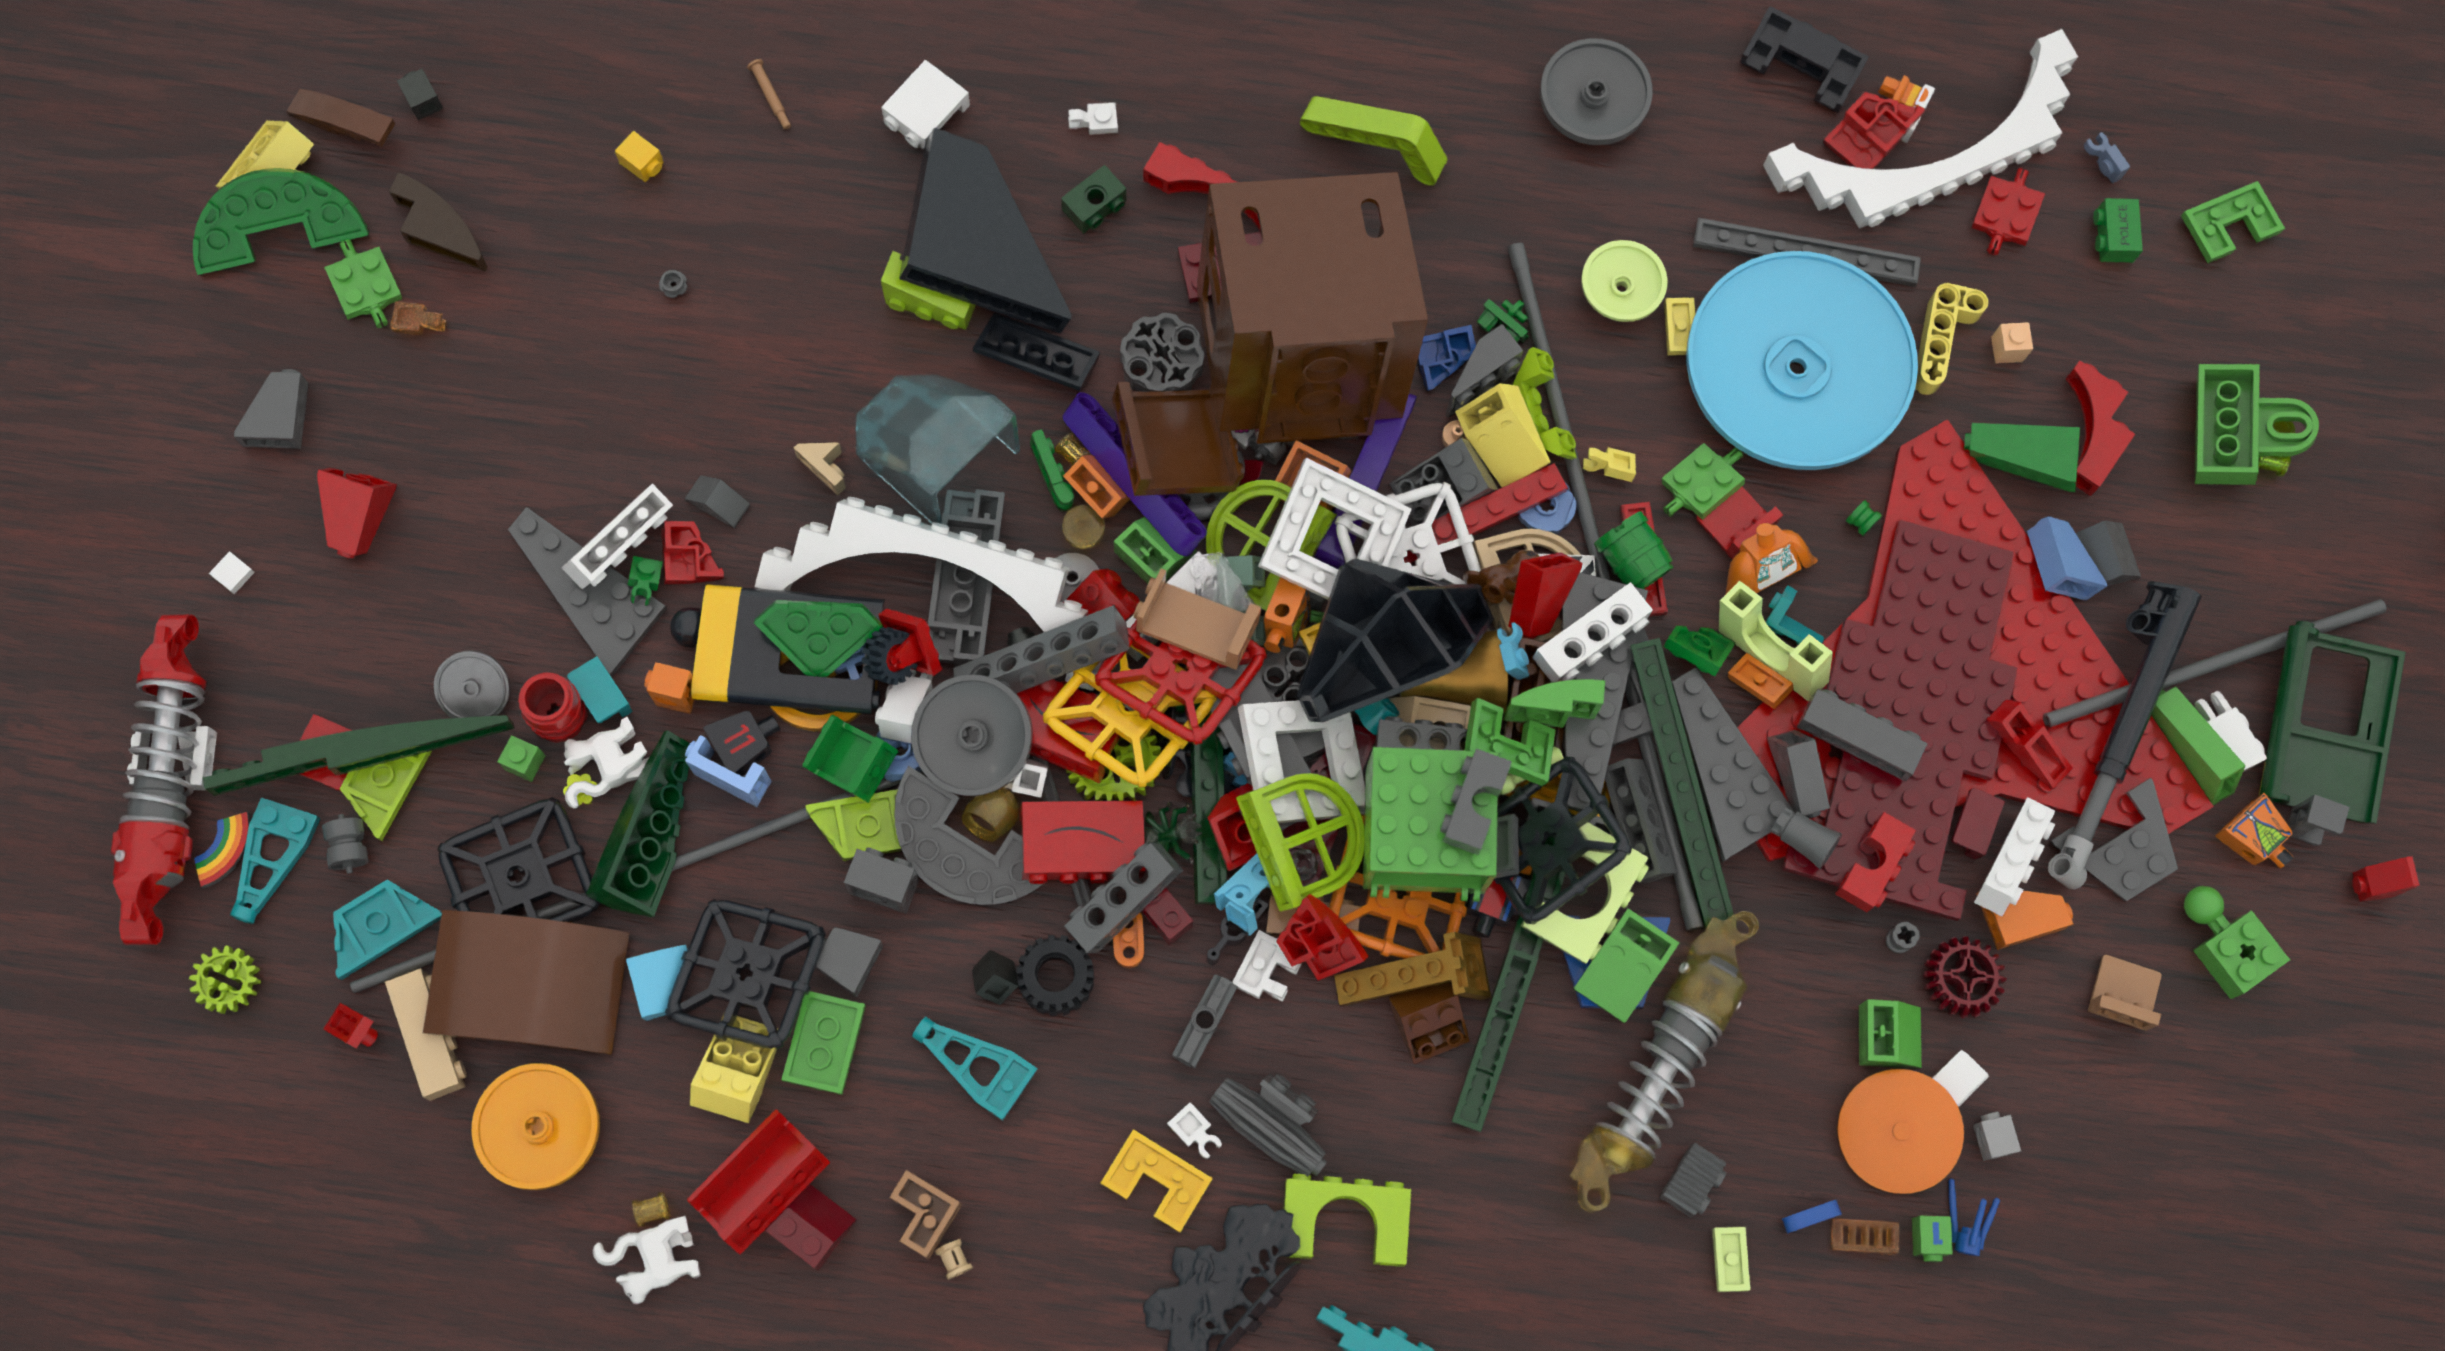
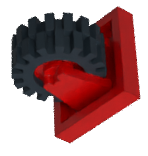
[862,609,942,685]

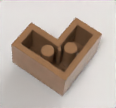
[890,1170,962,1260]

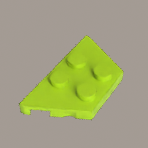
[340,751,432,841]
[806,789,902,861]

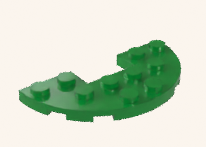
[193,168,369,275]

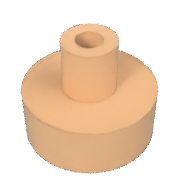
[1442,420,1468,447]

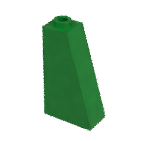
[1964,423,2080,492]

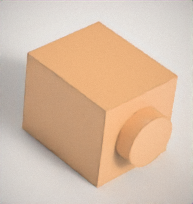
[1991,322,2033,363]

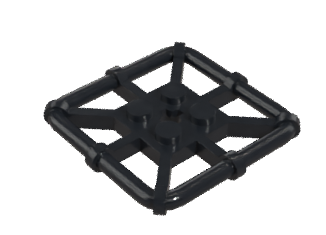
[1494,756,1632,925]
[437,797,600,923]
[665,898,826,1050]

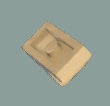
[794,443,846,495]

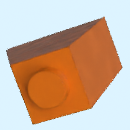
[1976,891,2073,950]

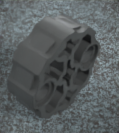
[1120,312,1204,392]

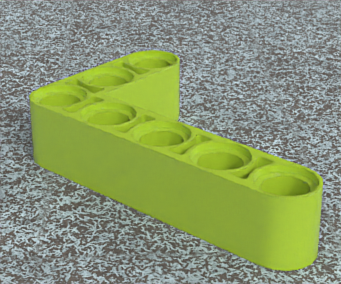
[1299,96,1447,185]

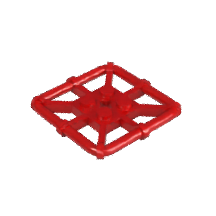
[1094,620,1267,745]

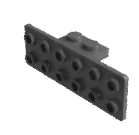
[1210,651,1312,830]

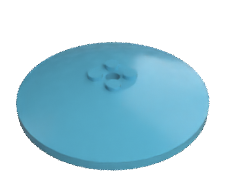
[1686,251,1918,470]

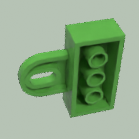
[2195,364,2319,485]

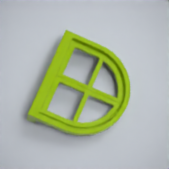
[1206,480,1337,611]
[1236,773,1365,912]

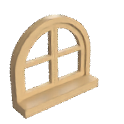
[1473,529,1581,642]

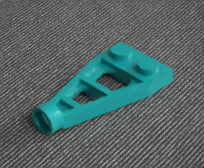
[229,797,320,924]
[912,1016,1038,1121]

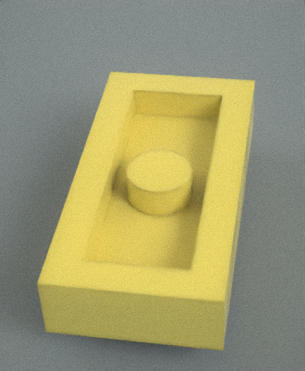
[1664,298,1695,355]

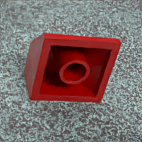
[1208,783,1257,871]

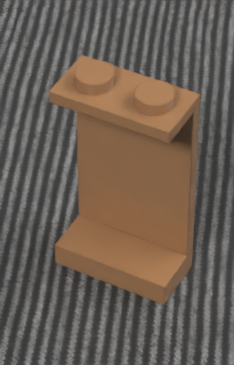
[1134,569,1261,670]

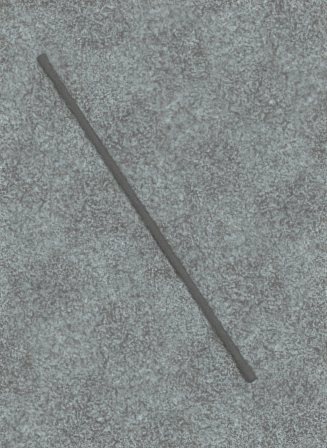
[1507,243,1704,931]

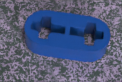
[1782,1200,1842,1234]

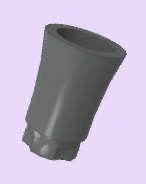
[1771,807,1843,869]

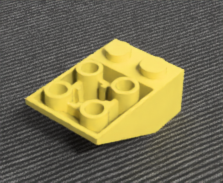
[1455,383,1551,488]
[690,1013,778,1124]

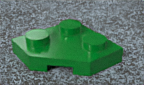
[1663,625,1736,676]

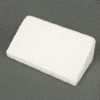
[1932,1050,1989,1107]

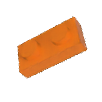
[1728,653,1794,709]

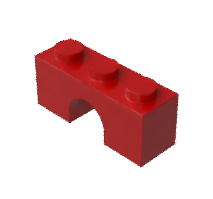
[1835,812,1916,913]

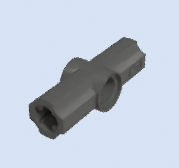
[1171,974,1238,1069]

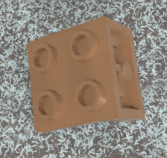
[2088,955,2162,1031]

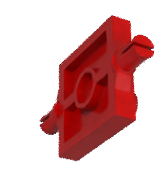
[1971,168,2045,255]

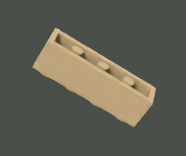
[385,968,467,1101]

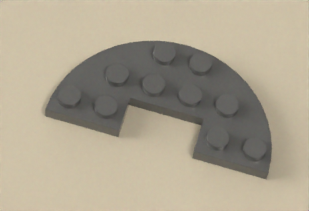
[895,766,1042,905]

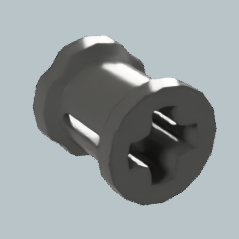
[1885,922,1920,954]

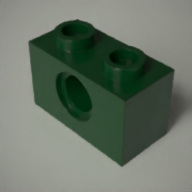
[1061,165,1127,234]

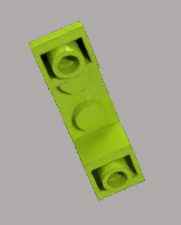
[1513,347,1577,460]

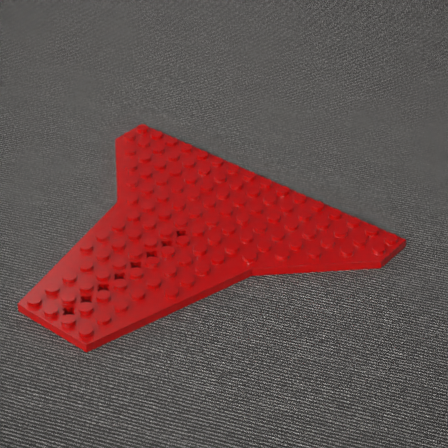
[1737,419,2214,862]

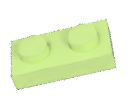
[1712,1227,1750,1292]

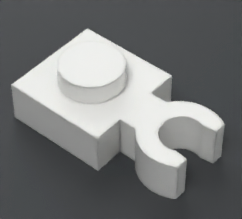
[1167,1102,1222,1159]

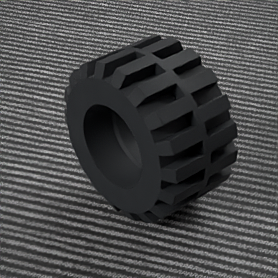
[1017,935,1094,1016]

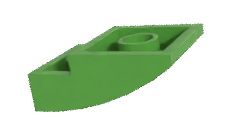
[1503,679,1605,728]

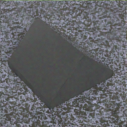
[2076,521,2141,586]

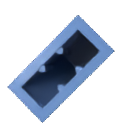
[2027,517,2107,600]

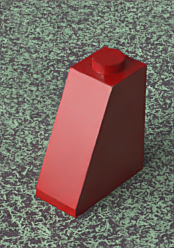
[1508,552,1583,639]

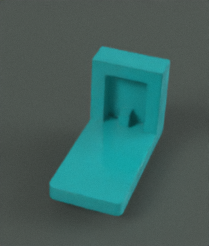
[1766,585,1824,645]

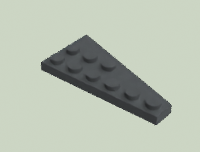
[508,507,667,677]
[1672,668,1795,863]

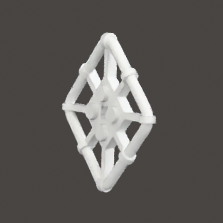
[1335,482,1481,585]

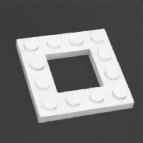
[1258,458,1411,600]
[1238,700,1365,823]

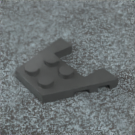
[2050,778,2178,901]

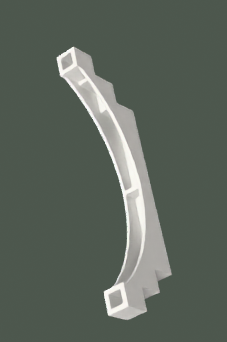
[1763,29,2078,229]
[755,497,1105,691]

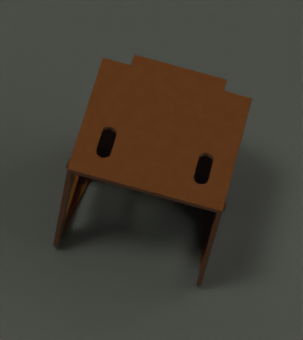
[1197,172,1428,444]

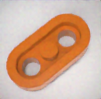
[1113,913,1144,968]

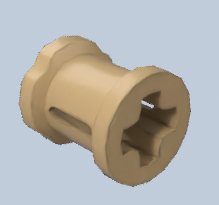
[935,1239,973,1280]

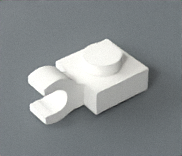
[1068,103,1118,135]

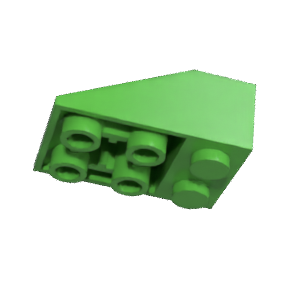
[1573,908,1679,1024]

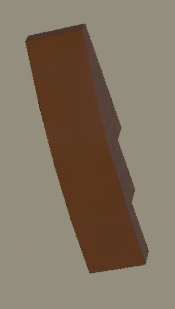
[286,89,396,147]

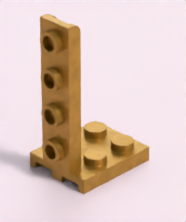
[1334,932,1491,1006]

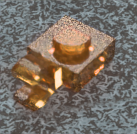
[390,301,447,335]

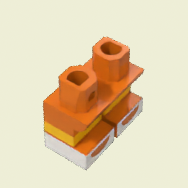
[1878,75,1935,143]

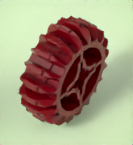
[1922,936,2007,1019]

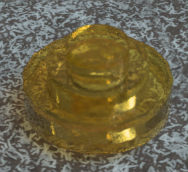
[1062,505,1105,549]

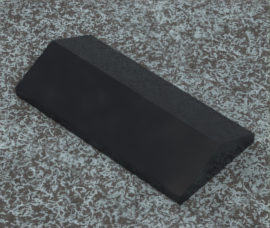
[972,313,1100,391]

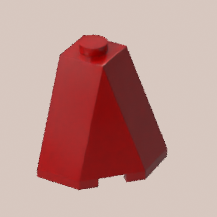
[317,468,397,558]

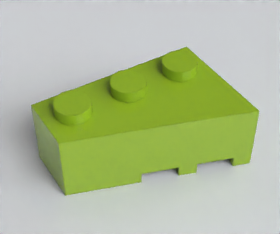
[881,251,976,330]

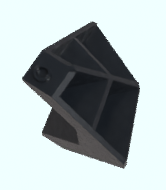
[1297,558,1494,723]

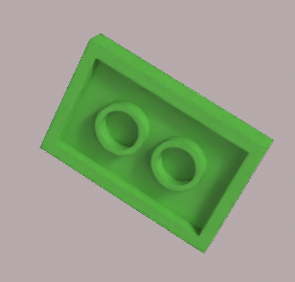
[781,991,866,1095]

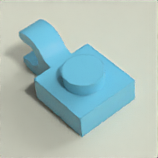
[1497,622,1529,680]

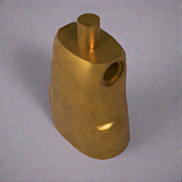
[1400,629,1508,713]

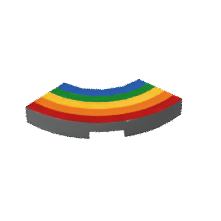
[194,812,251,889]

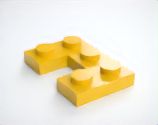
[1101,1130,1213,1233]

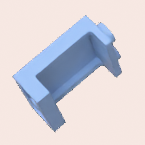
[685,735,772,807]

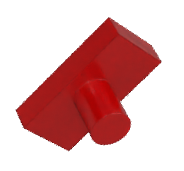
[323,1003,378,1049]

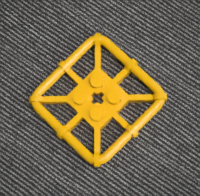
[1043,645,1217,788]

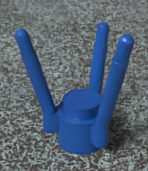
[1948,1179,2000,1256]

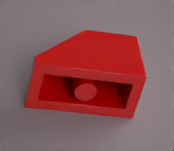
[2352,856,2420,902]

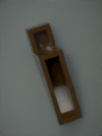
[389,172,487,272]

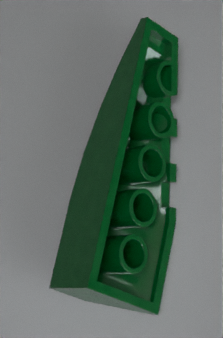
[586,730,690,917]

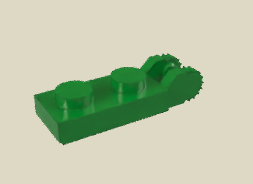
[1030,429,1074,512]

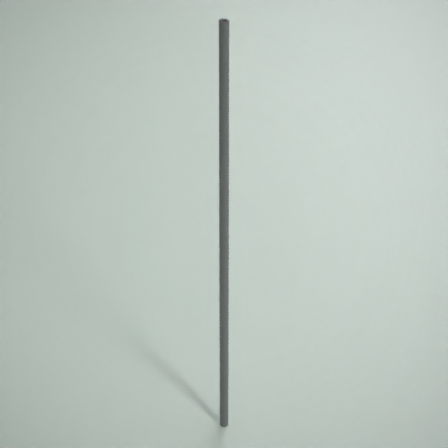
[350,771,924,994]

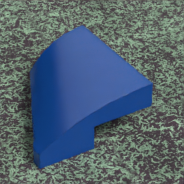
[1417,325,1476,391]

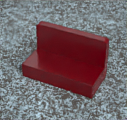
[1951,788,2005,860]

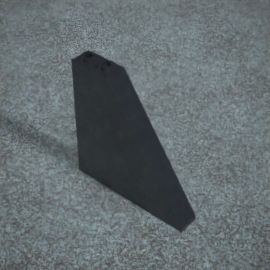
[899,128,1072,334]

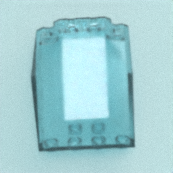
[856,374,1020,524]

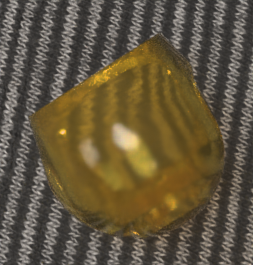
[961,787,1019,842]

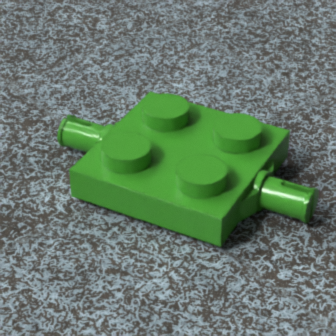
[324,240,403,328]
[1662,443,1745,520]

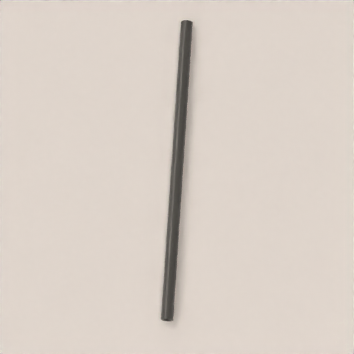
[2043,599,2387,728]

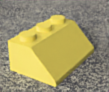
[216,120,314,189]

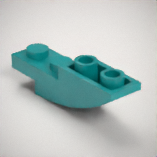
[1316,1305,1435,1351]

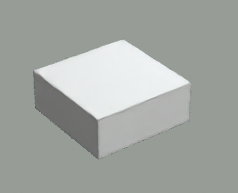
[209,551,255,594]

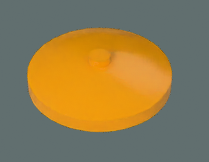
[472,1063,600,1190]

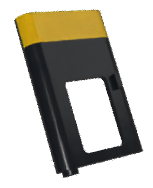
[691,584,885,714]

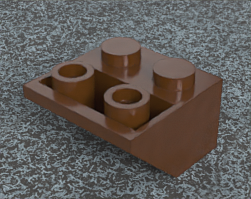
[1389,982,1470,1064]

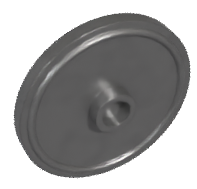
[434,650,510,718]

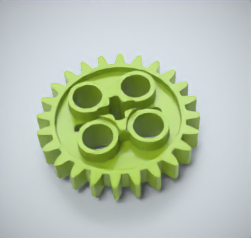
[1066,731,1161,801]

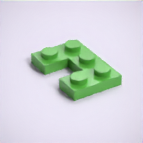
[2181,181,2285,263]
[1464,698,1555,786]

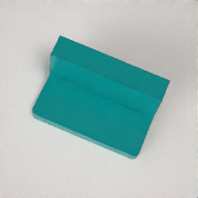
[567,656,633,723]

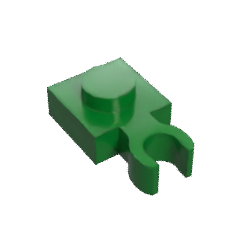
[627,556,663,606]

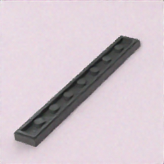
[1693,218,1921,287]

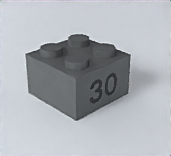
[844,847,919,914]

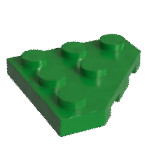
[754,600,883,677]

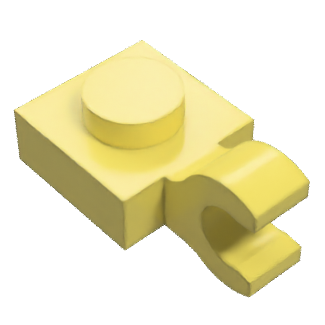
[1583,447,1636,482]

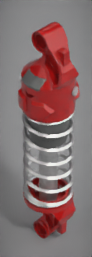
[111,614,207,945]

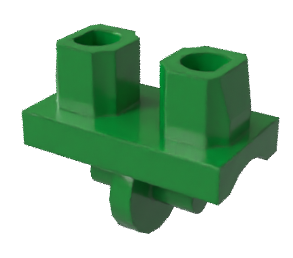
[1477,299,1529,343]

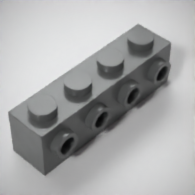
[1797,689,1928,781]

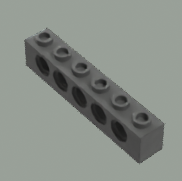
[953,605,1130,693]

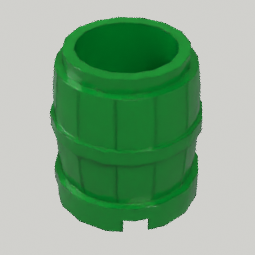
[1594,511,1674,589]

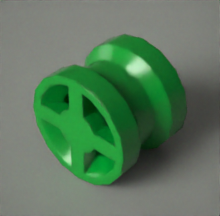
[1846,500,1883,536]

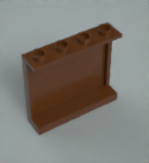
[1112,382,1244,496]

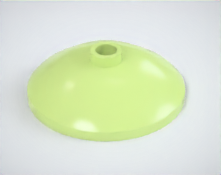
[1581,240,1667,322]

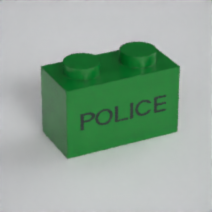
[2093,198,2143,263]

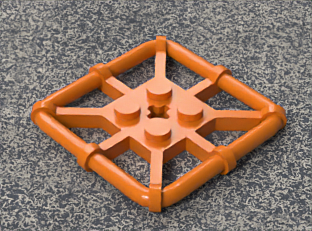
[1329,815,1467,959]

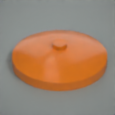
[1837,1069,1964,1194]

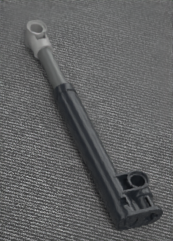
[2048,581,2202,889]

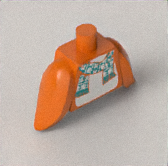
[1725,523,1818,595]

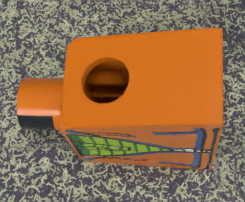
[1264,577,1311,653]
[2215,793,2294,869]

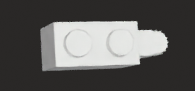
[875,669,933,744]
[2194,691,2267,772]

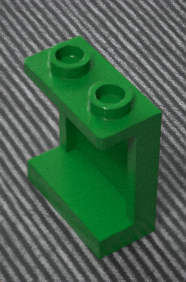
[802,715,899,803]

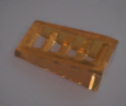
[1831,1219,1899,1255]

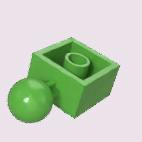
[2184,886,2290,999]

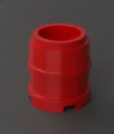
[519,672,588,743]

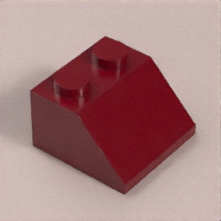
[765,1184,857,1271]

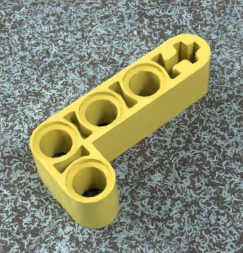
[1915,283,1988,395]

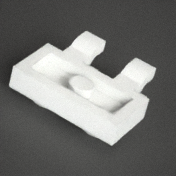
[1232,930,1301,1002]

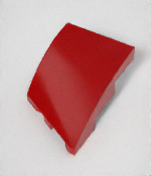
[1823,92,1925,169]
[1276,894,1369,981]

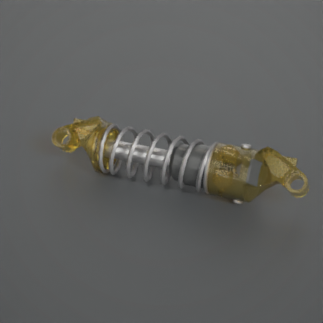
[1569,911,1759,1213]

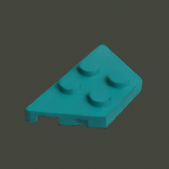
[333,880,442,980]

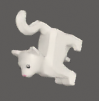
[564,717,649,808]
[593,1216,701,1304]

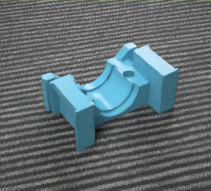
[1214,853,1270,936]

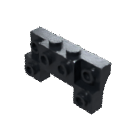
[1740,6,1869,113]

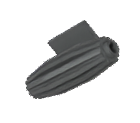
[1209,1073,1327,1177]

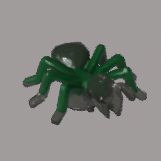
[1144,802,1202,864]

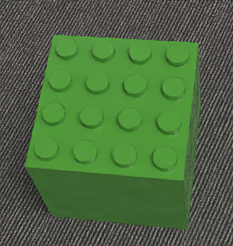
[1363,747,1498,902]

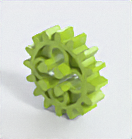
[189,946,261,1014]

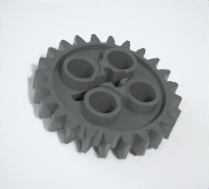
[1258,638,1310,702]

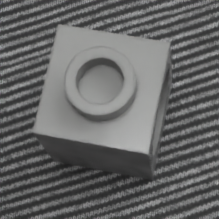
[1973,1112,2021,1161]

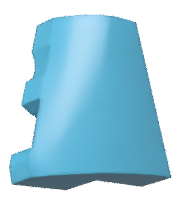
[626,945,688,1021]

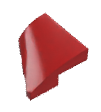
[661,521,724,584]

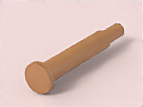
[747,59,791,130]

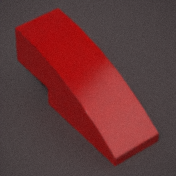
[1987,699,2073,789]

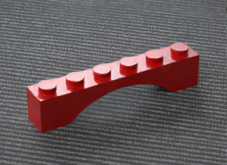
[1143,142,1261,231]

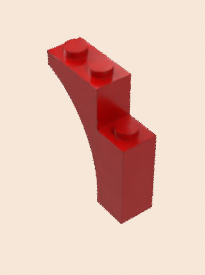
[2065,360,2135,496]

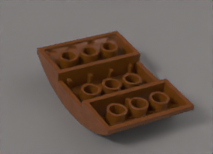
[423,910,629,1055]

